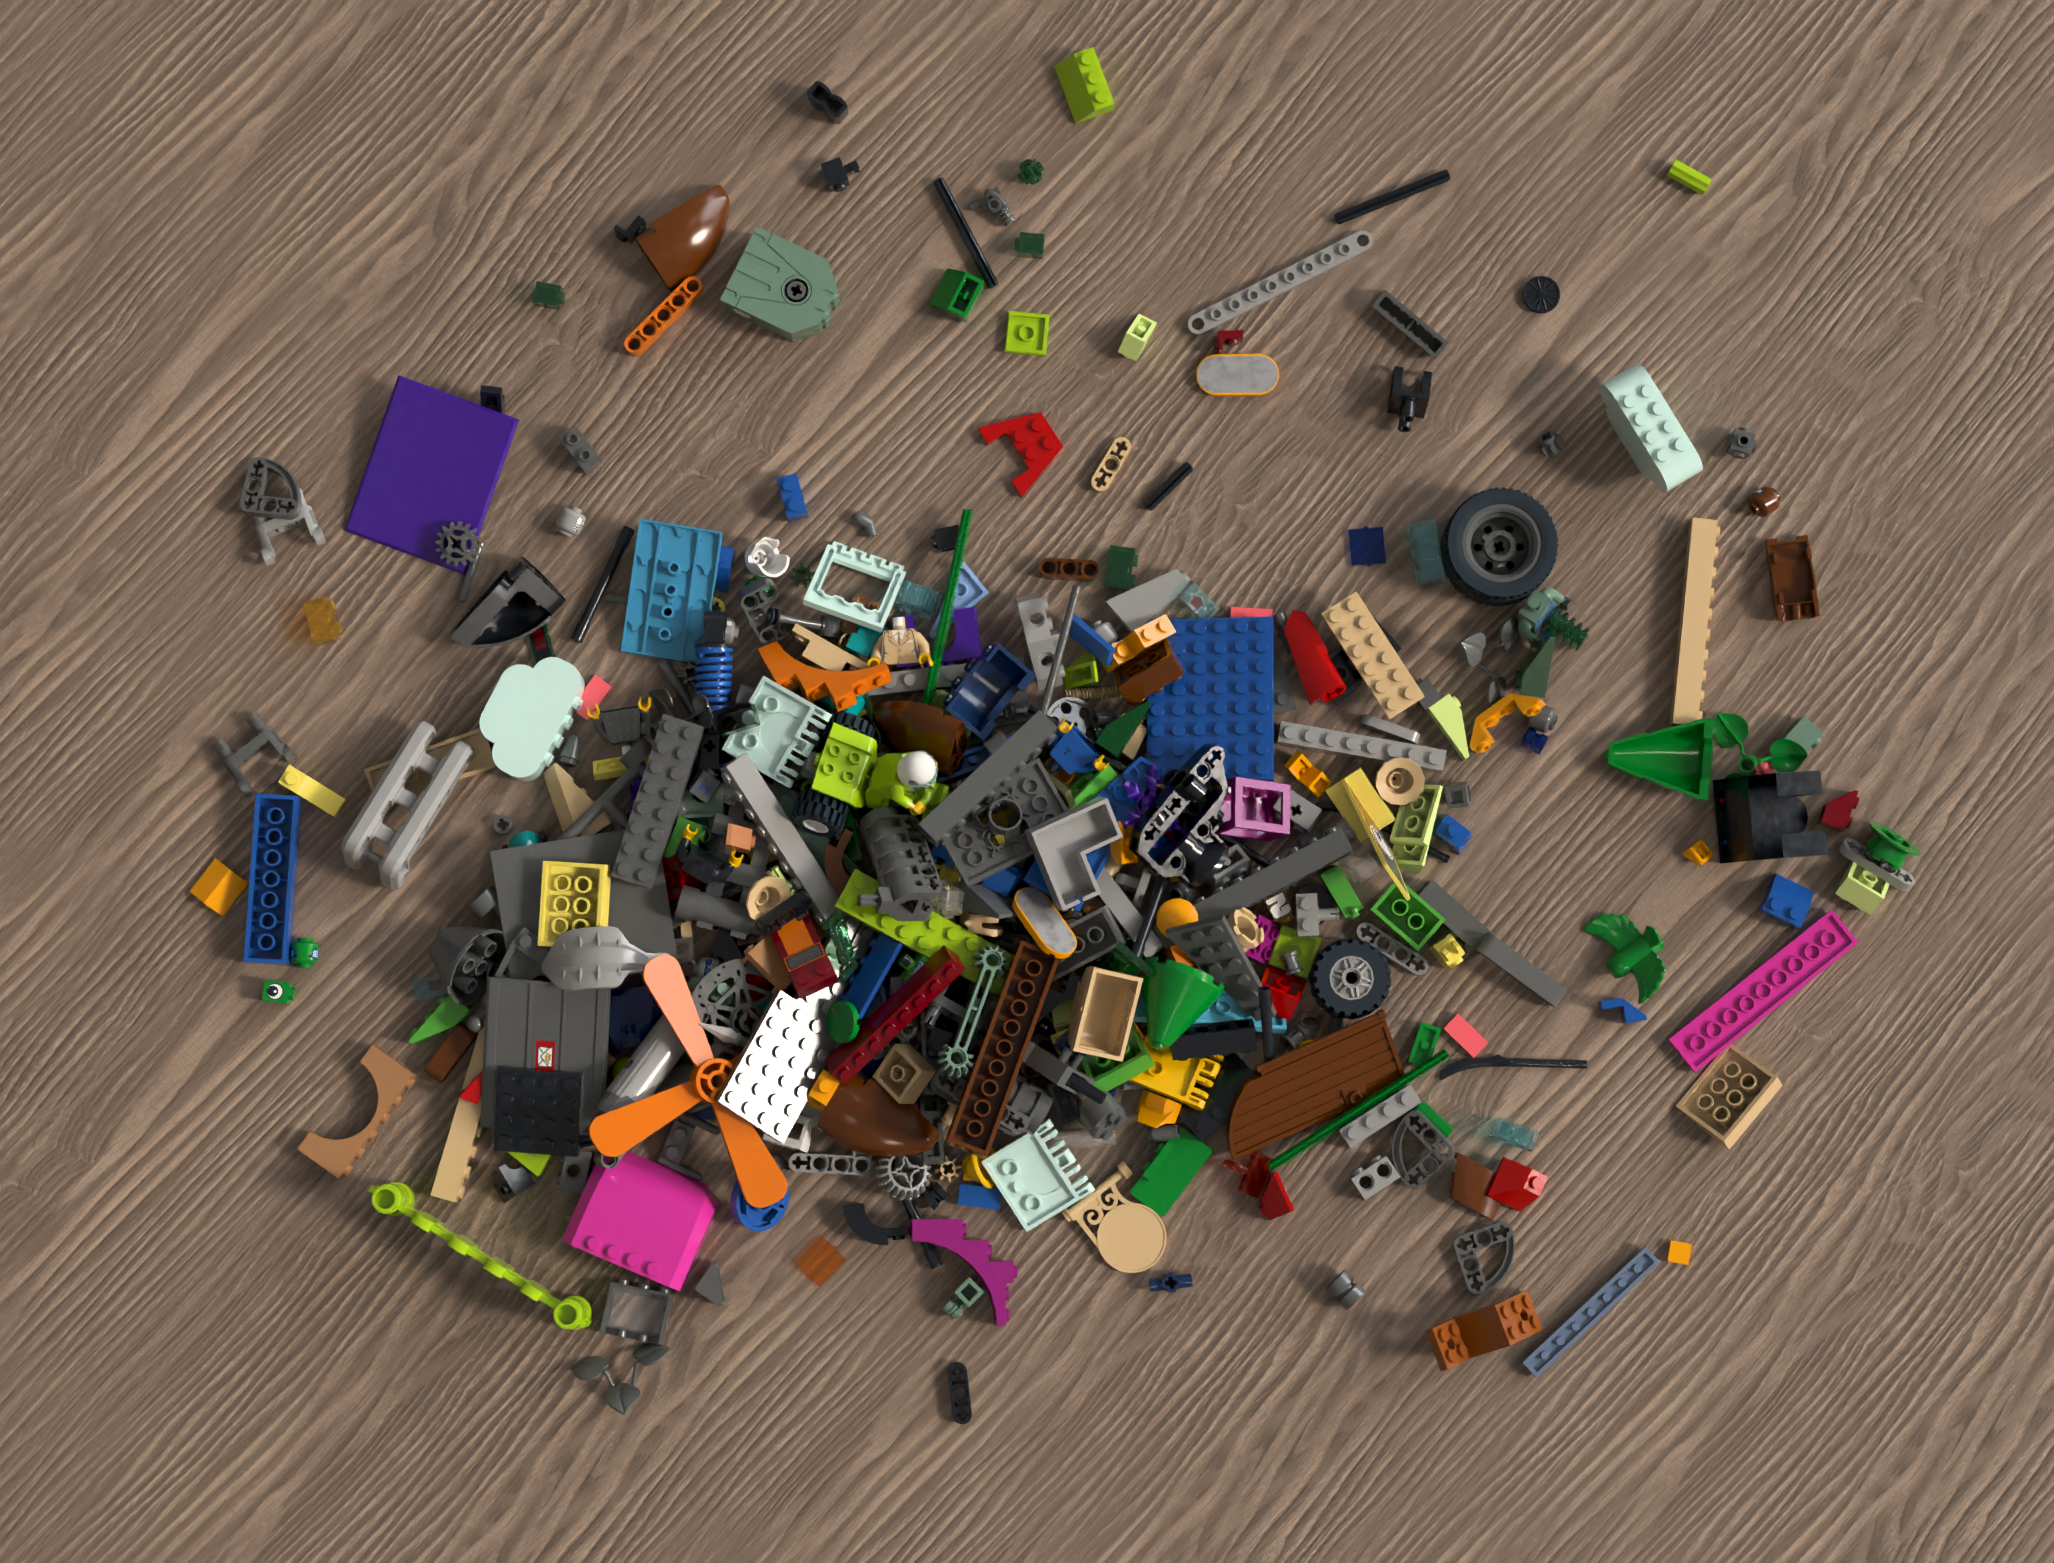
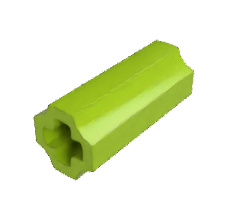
[1667,160,1712,195]

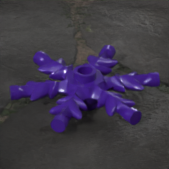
[1121,765,1183,849]

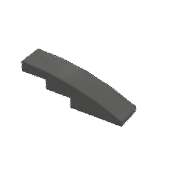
[917,1091,945,1165]

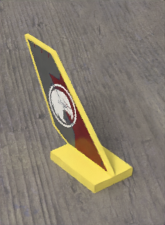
[1325,767,1411,901]

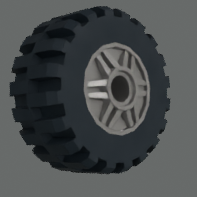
[1309,938,1391,1020]

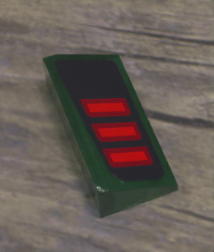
[529,623,556,664]

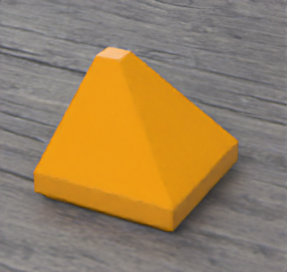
[1682,839,1714,866]

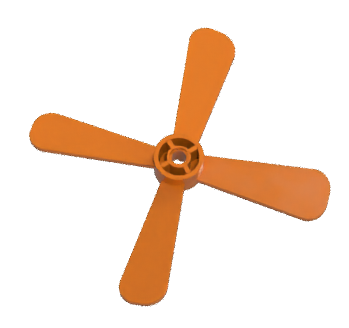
[588,954,788,1208]

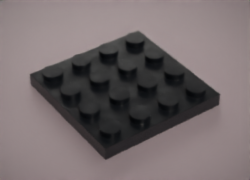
[494,1066,583,1157]

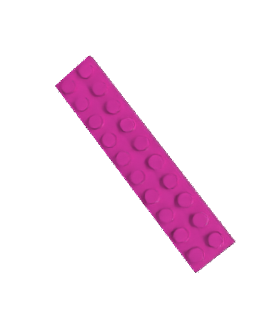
[1668,910,1859,1073]

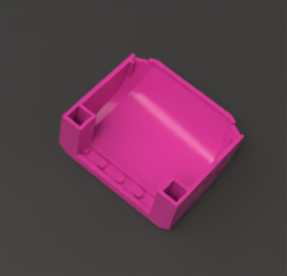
[562,1151,720,1291]

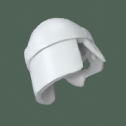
[745,536,789,577]

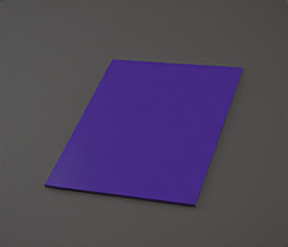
[344,375,519,575]

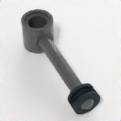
[766,608,841,639]

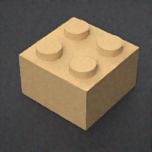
[873,1043,936,1104]

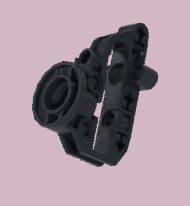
[1129,743,1229,888]

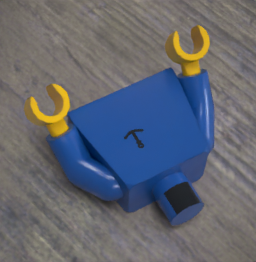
[1047,717,1109,774]

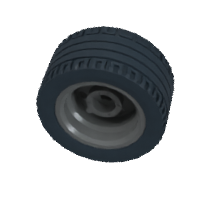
[1440,487,1559,607]

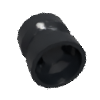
[921,1181,950,1210]

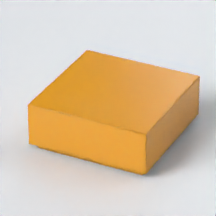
[1666,1240,1692,1265]

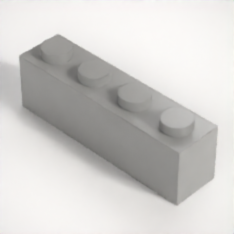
[1338,1085,1421,1148]

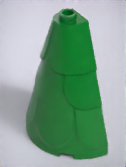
[1604,718,1714,801]

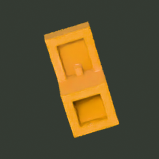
[1284,750,1332,799]

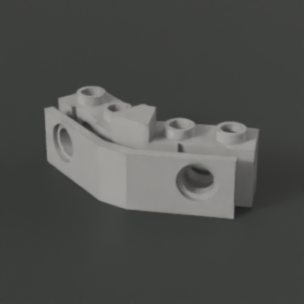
[1016,592,1066,691]

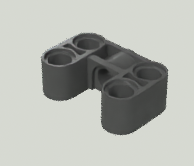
[737,577,795,645]

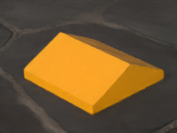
[190,858,249,917]

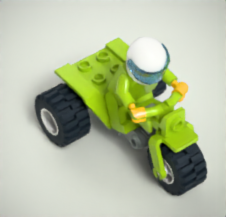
[791,711,951,837]

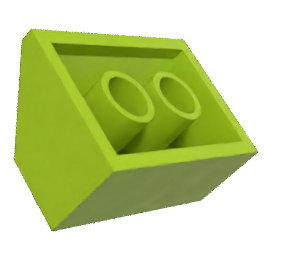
[1054,47,1115,124]

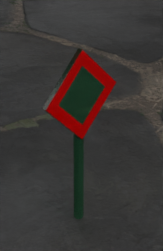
[864,692,881,753]

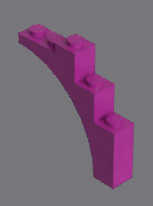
[910,1219,1017,1326]

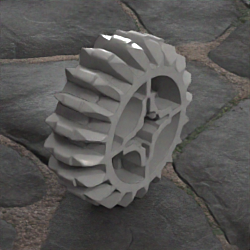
[875,1153,932,1201]

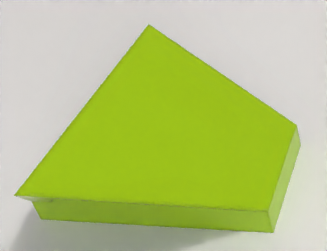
[1064,650,1099,689]

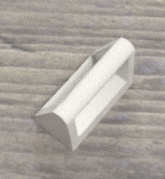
[763,1115,813,1153]

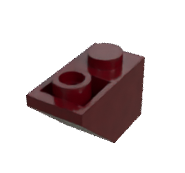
[1817,790,1859,832]

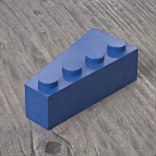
[931,843,1026,897]

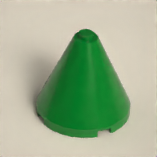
[1141,957,1224,1051]

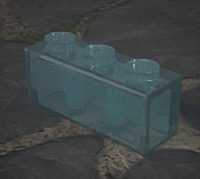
[1406,519,1446,587]

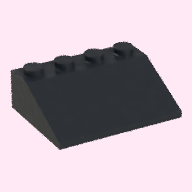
[1159,1053,1255,1142]

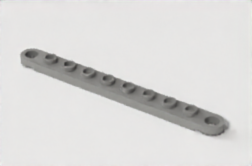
[1187,230,1373,336]

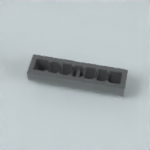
[1372,290,1450,359]

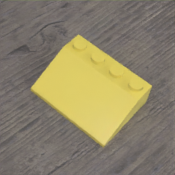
[538,861,612,947]

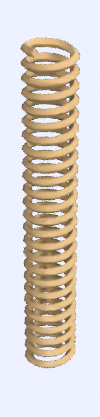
[1065,686,1125,700]

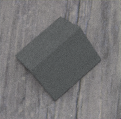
[694,1263,726,1306]

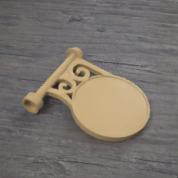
[1061,1161,1167,1273]

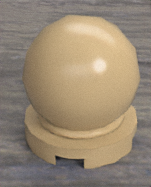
[1226,908,1264,953]

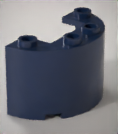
[943,643,1036,741]

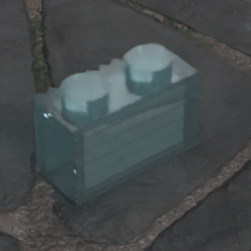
[895,580,943,621]
[1490,1117,1539,1151]

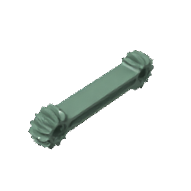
[937,944,1009,1078]

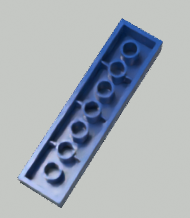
[243,794,302,966]

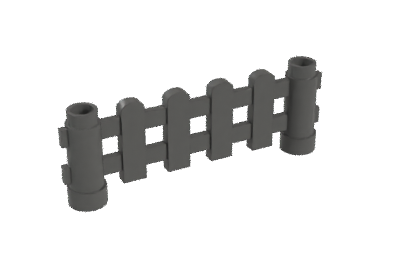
[674,684,822,940]

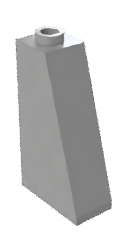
[1106,569,1190,633]

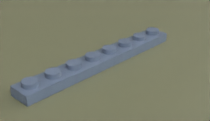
[1522,1246,1660,1378]

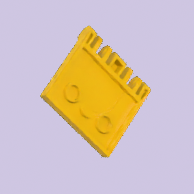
[1128,1032,1224,1111]

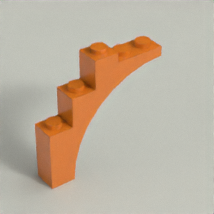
[758,641,892,712]

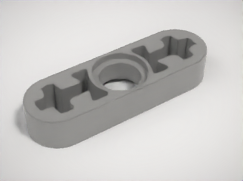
[1360,714,1421,745]

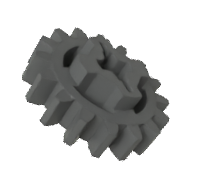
[435,521,482,567]

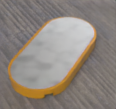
[1196,354,1279,397]
[1012,887,1077,959]

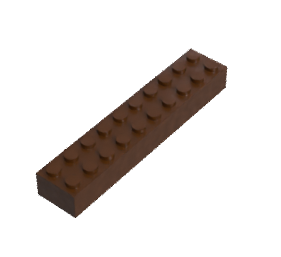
[944,940,1060,1158]

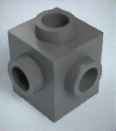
[1726,427,1757,459]

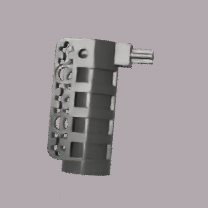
[857,807,942,921]
[929,1028,1054,1137]

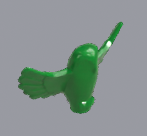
[1583,913,1666,1004]

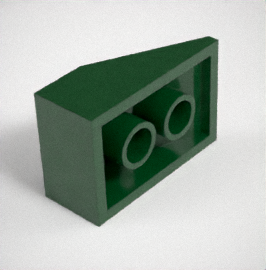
[1514,628,1555,698]
[1094,701,1151,760]

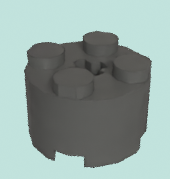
[1076,1091,1127,1141]

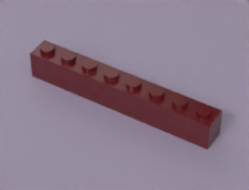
[824,945,965,1085]

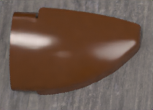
[635,185,730,292]
[869,700,967,777]
[817,1074,939,1157]

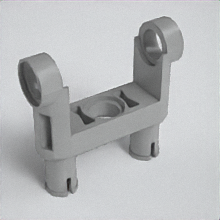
[254,489,326,566]

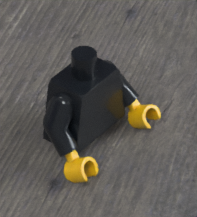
[675,824,743,884]

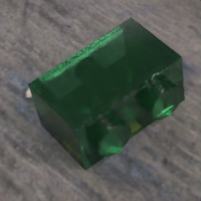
[1104,545,1138,592]

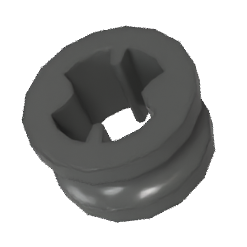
[493,815,514,835]

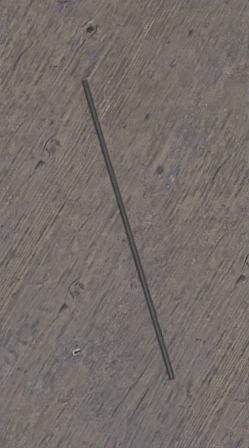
[949,585,1081,1046]

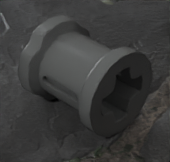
[1279,951,1303,977]

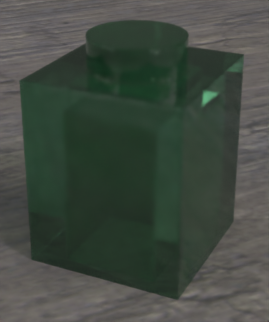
[1014,232,1045,259]
[533,281,566,310]

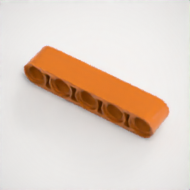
[624,276,703,357]

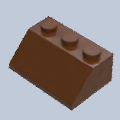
[1114,638,1184,706]

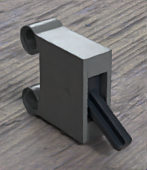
[1022,1041,1107,1104]

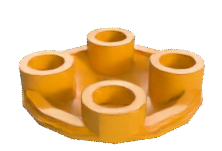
[1156,898,1198,939]

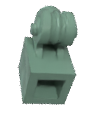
[942,1277,984,1320]

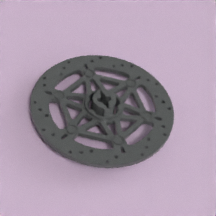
[691,958,797,1079]

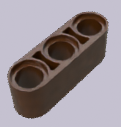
[1039,558,1099,582]
[424,1022,478,1084]

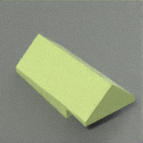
[1389,784,1443,874]

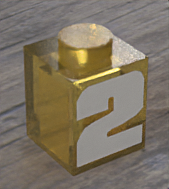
[1263,890,1294,925]

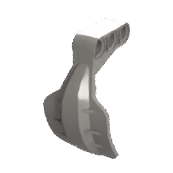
[542,926,670,991]

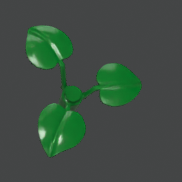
[1714,713,1808,779]

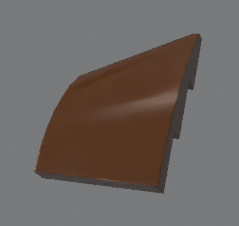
[1449,1152,1501,1221]

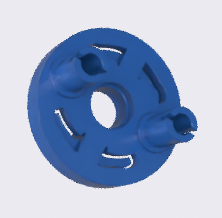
[730,1180,789,1231]

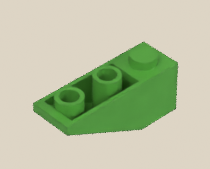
[409,994,472,1045]

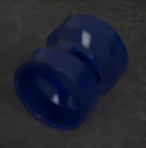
[1520,727,1548,755]

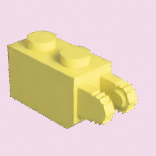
[1429,933,1465,969]

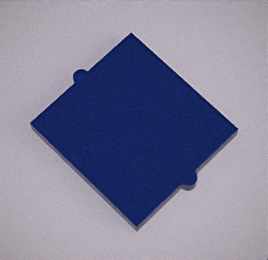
[1348,526,1386,567]

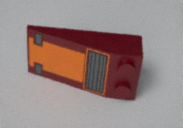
[771,910,839,1000]

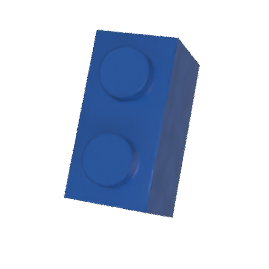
[776,473,808,522]

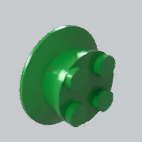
[1865,821,1921,871]

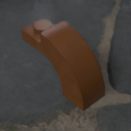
[824,826,854,894]

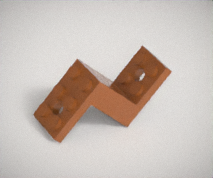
[1426,1290,1542,1371]

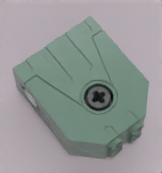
[720,226,841,342]

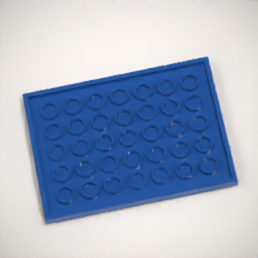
[1147,616,1274,784]

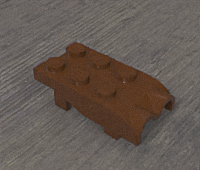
[1765,535,1820,622]

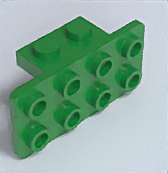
[1130,1127,1212,1217]

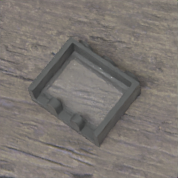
[600,1279,675,1345]

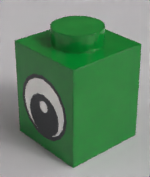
[262,980,296,1005]

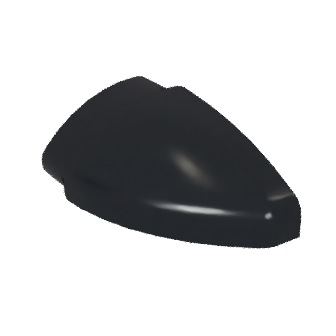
[450,556,566,648]

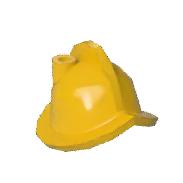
[962,1147,995,1189]

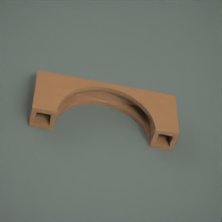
[297,1045,416,1179]

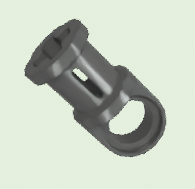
[1280,1012,1319,1051]

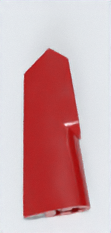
[1283,610,1346,705]

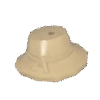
[1375,757,1425,805]
[745,876,792,921]

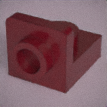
[1213,330,1243,354]

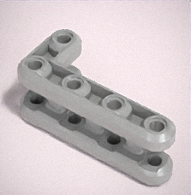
[341,721,473,891]

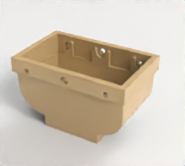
[1068,966,1143,1062]

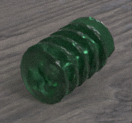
[1543,607,1589,652]

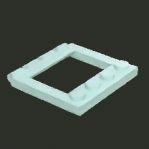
[803,541,906,633]

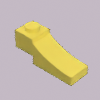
[278,765,346,817]

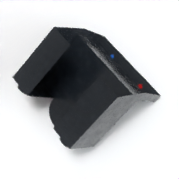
[1713,770,1828,864]

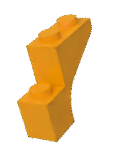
[1103,614,1176,673]

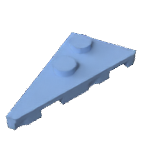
[929,562,989,639]

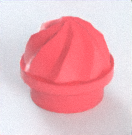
[1754,760,1773,775]

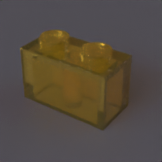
[303,597,343,646]

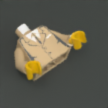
[867,617,933,668]

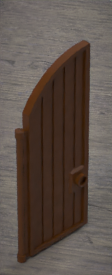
[1227,1009,1405,1160]

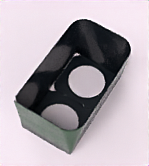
[711,701,760,737]

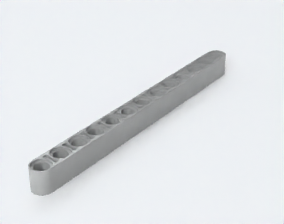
[983,731,1164,957]

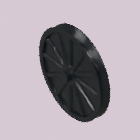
[1523,276,1560,313]

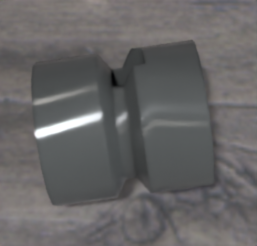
[1326,1270,1366,1310]

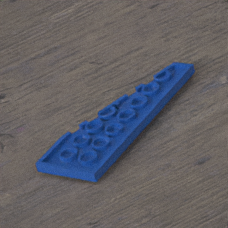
[1023,756,1159,911]

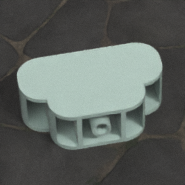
[1599,363,1703,493]
[479,657,585,782]

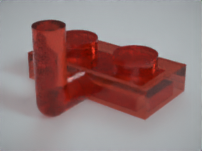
[1223,1152,1272,1199]

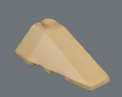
[543,763,613,837]

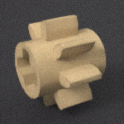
[935,1156,961,1182]

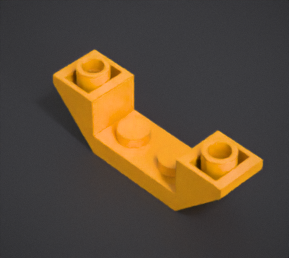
[1470,693,1546,754]

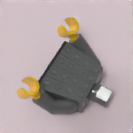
[587,697,652,756]

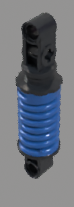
[692,611,734,777]

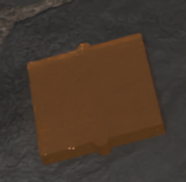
[796,1236,846,1287]

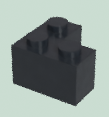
[1046,1070,1087,1125]

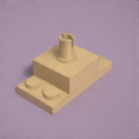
[792,623,868,671]

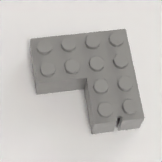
[1024,796,1123,911]

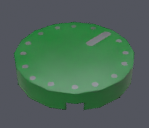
[827,1001,859,1043]

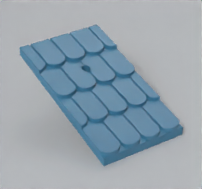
[621,519,723,665]

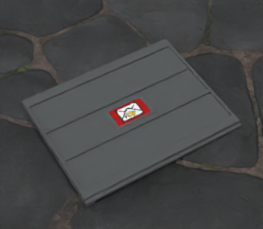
[480,976,611,1135]

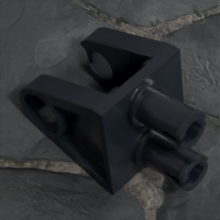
[1387,366,1432,432]

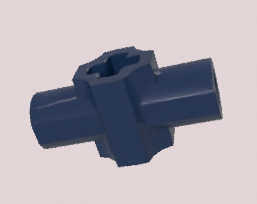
[1149,1273,1193,1292]

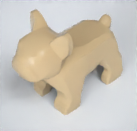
[956,909,1003,937]

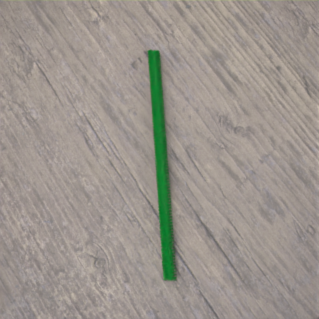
[922,509,974,705]
[1266,1049,1450,1172]

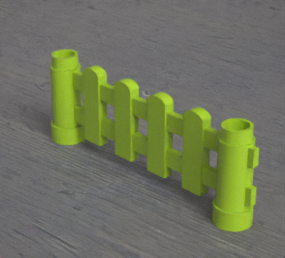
[368,1182,593,1330]

